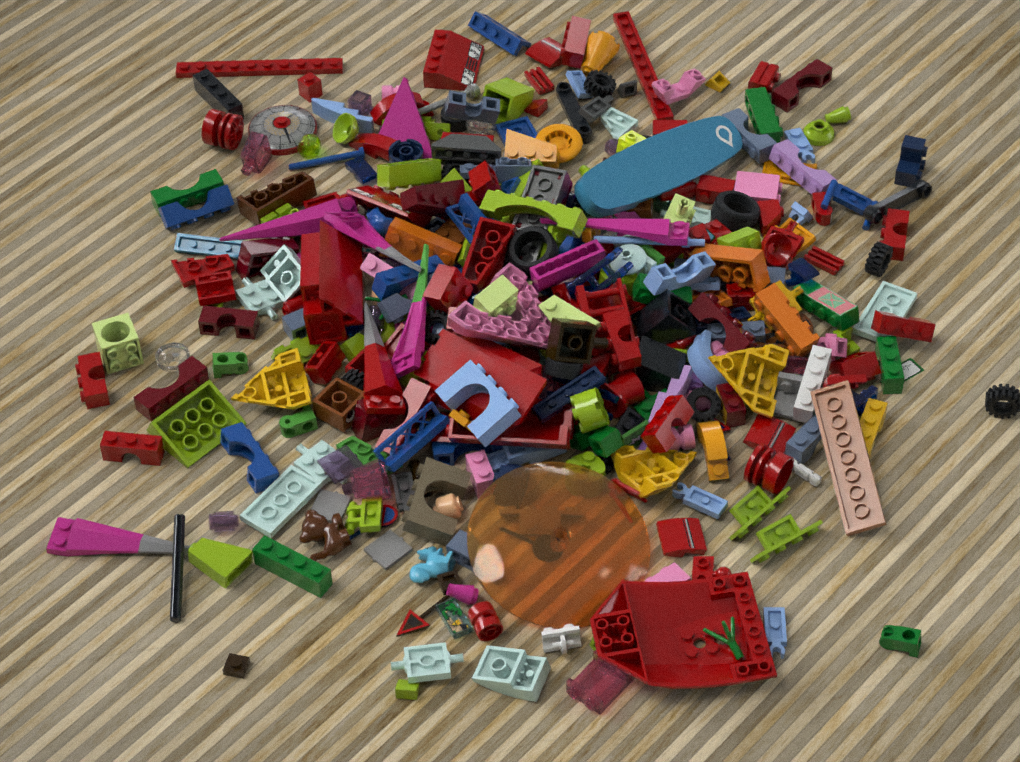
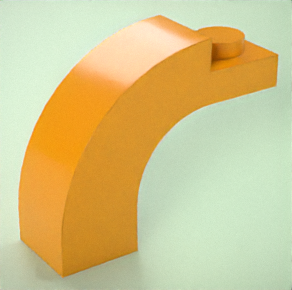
[696,421,729,481]

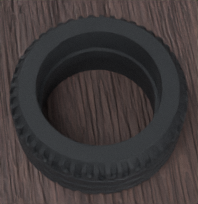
[711,191,760,232]
[508,226,559,277]

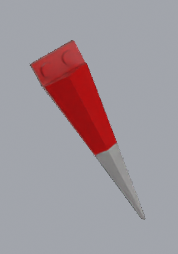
[363,302,406,415]

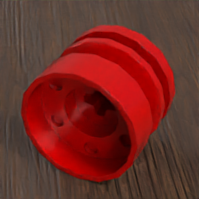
[201,109,244,150]
[743,443,794,495]

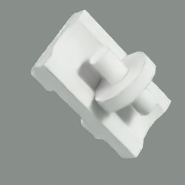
[541,624,581,654]

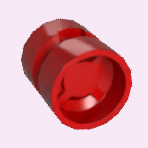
[468,601,503,642]

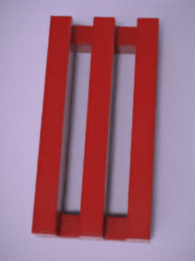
[524,67,554,95]
[804,246,845,276]

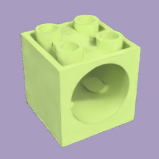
[92,313,144,375]

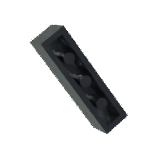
[192,69,244,119]

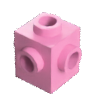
[817,333,847,361]

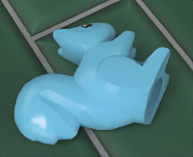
[409,546,456,583]

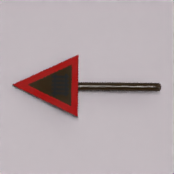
[396,595,450,637]

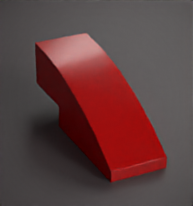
[349,133,398,161]

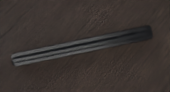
[170,514,185,622]

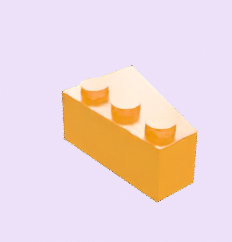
[504,129,560,169]

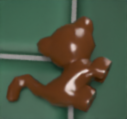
[299,509,352,561]

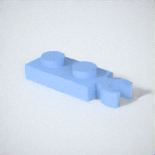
[784,127,815,163]
[672,482,728,519]
[763,607,787,659]

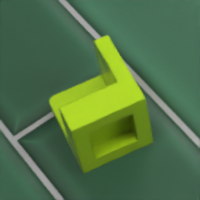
[833,327,860,356]

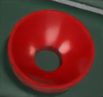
[761,233,792,266]

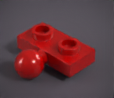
[692,556,732,580]

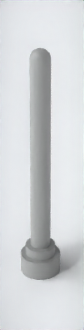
[418,83,480,115]

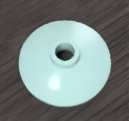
[609,244,647,275]

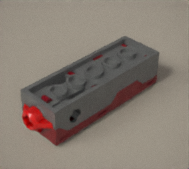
[503,165,573,278]

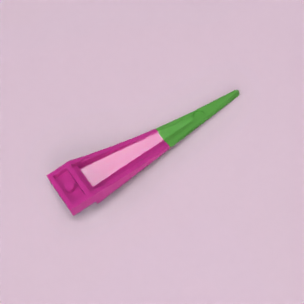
[391,244,429,379]

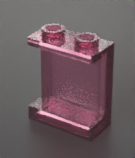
[566,650,632,715]

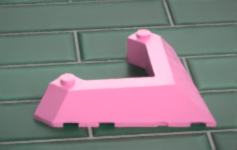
[448,262,551,350]

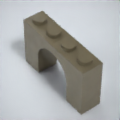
[401,457,472,546]

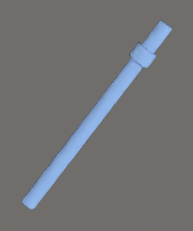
[593,236,705,248]

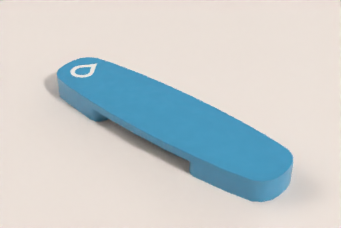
[574,116,743,218]

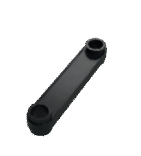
[556,82,592,144]
[863,179,932,224]

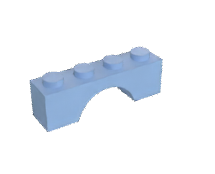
[643,251,716,296]

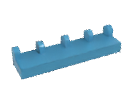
[174,233,242,260]

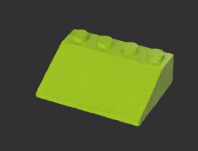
[146,379,247,468]

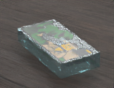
[435,598,473,639]

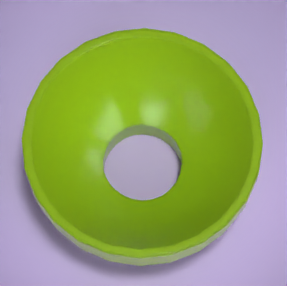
[333,113,359,144]
[803,119,834,146]

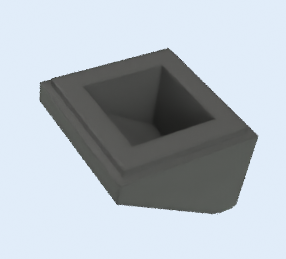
[617,80,637,98]

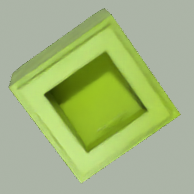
[395,679,420,700]

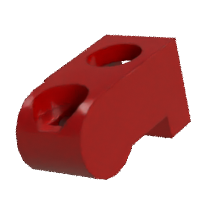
[811,191,833,226]

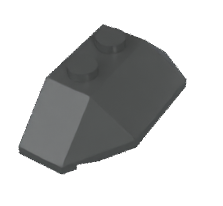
[431,134,502,166]

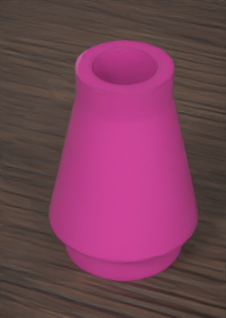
[446,583,479,605]

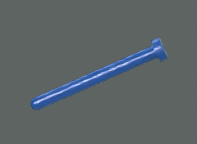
[288,147,365,170]

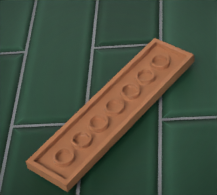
[810,380,887,536]

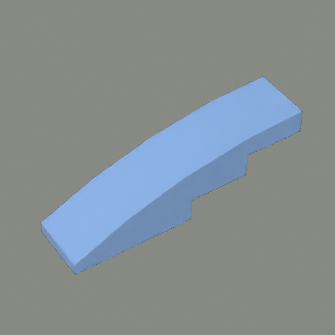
[311,98,374,133]

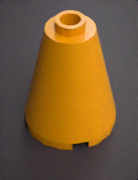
[581,31,620,77]

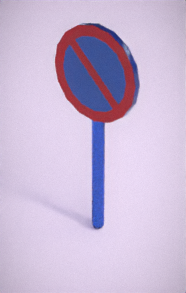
[349,504,398,540]

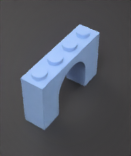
[435,360,521,447]

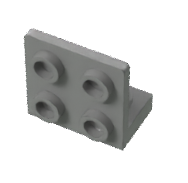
[773,371,803,419]

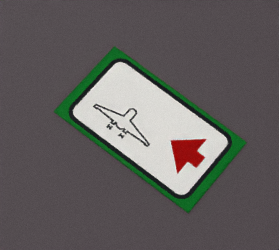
[901,358,924,382]

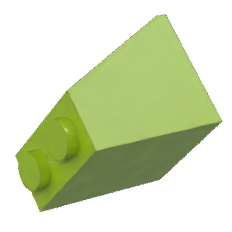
[482,77,535,124]

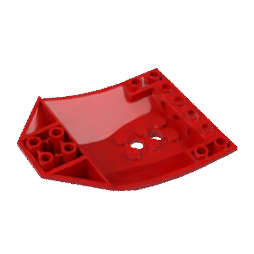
[590,571,777,689]

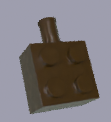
[545,317,608,364]

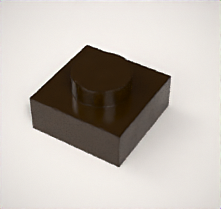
[437,570,463,596]
[223,653,250,679]

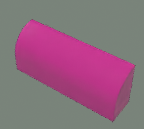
[529,239,606,293]

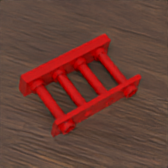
[575,278,640,358]

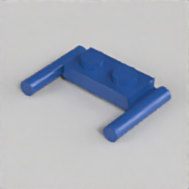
[820,179,878,231]

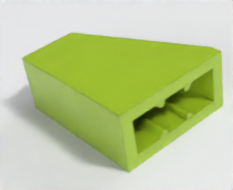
[188,538,253,589]

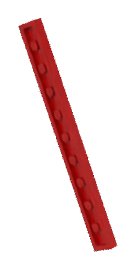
[613,11,674,120]
[175,58,343,78]

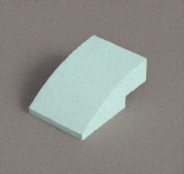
[260,244,301,302]
[472,645,551,702]

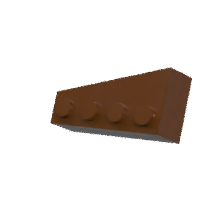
[236,171,317,226]

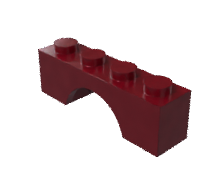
[772,59,833,113]
[688,292,758,352]
[133,356,209,421]

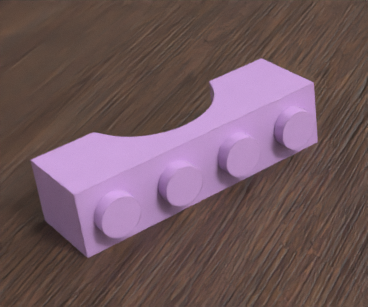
[769,139,837,195]

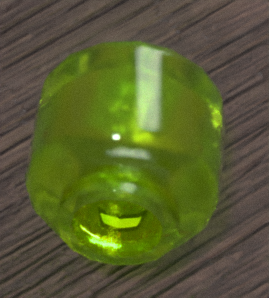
[297,134,322,159]

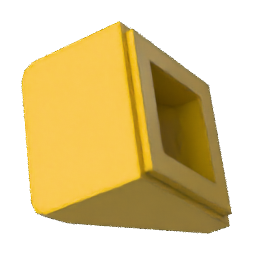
[705,71,731,92]

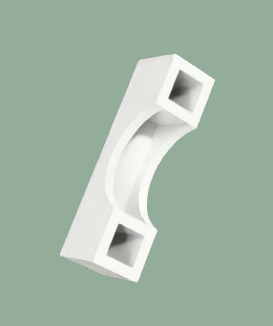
[793,345,832,423]

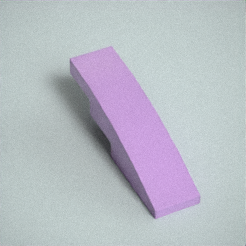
[648,365,693,424]

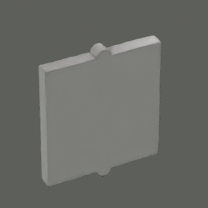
[311,489,352,523]
[364,529,413,570]

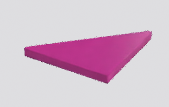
[379,77,432,159]

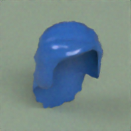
[366,207,394,239]

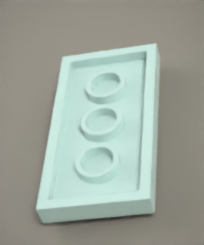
[852,281,918,342]
[240,465,322,538]

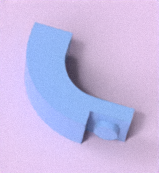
[687,329,728,392]

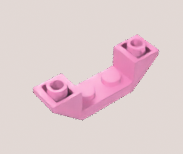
[651,68,706,105]

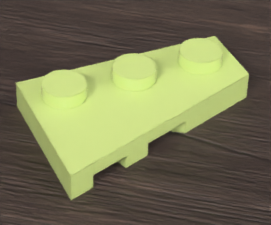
[538,295,601,329]

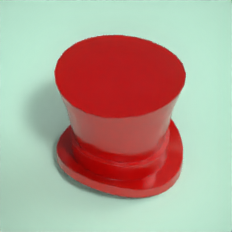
[600,370,645,418]

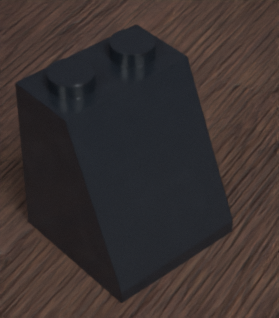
[636,289,696,345]
[636,336,690,392]

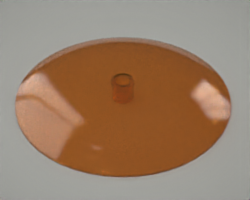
[467,462,650,629]

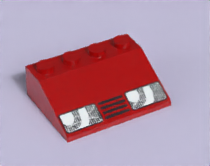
[423,29,484,91]
[346,185,432,228]

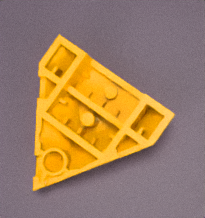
[708,344,789,418]
[231,348,313,410]
[610,445,697,498]

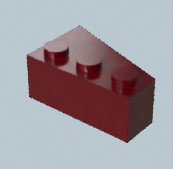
[235,237,300,280]

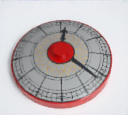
[248,105,317,156]

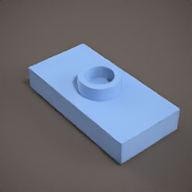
[566,70,593,99]
[688,277,721,292]

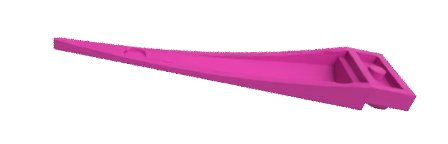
[219,197,358,241]
[540,218,690,246]

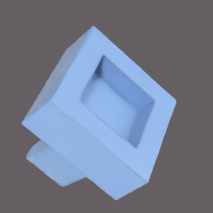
[789,201,813,225]

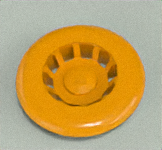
[536,124,583,163]

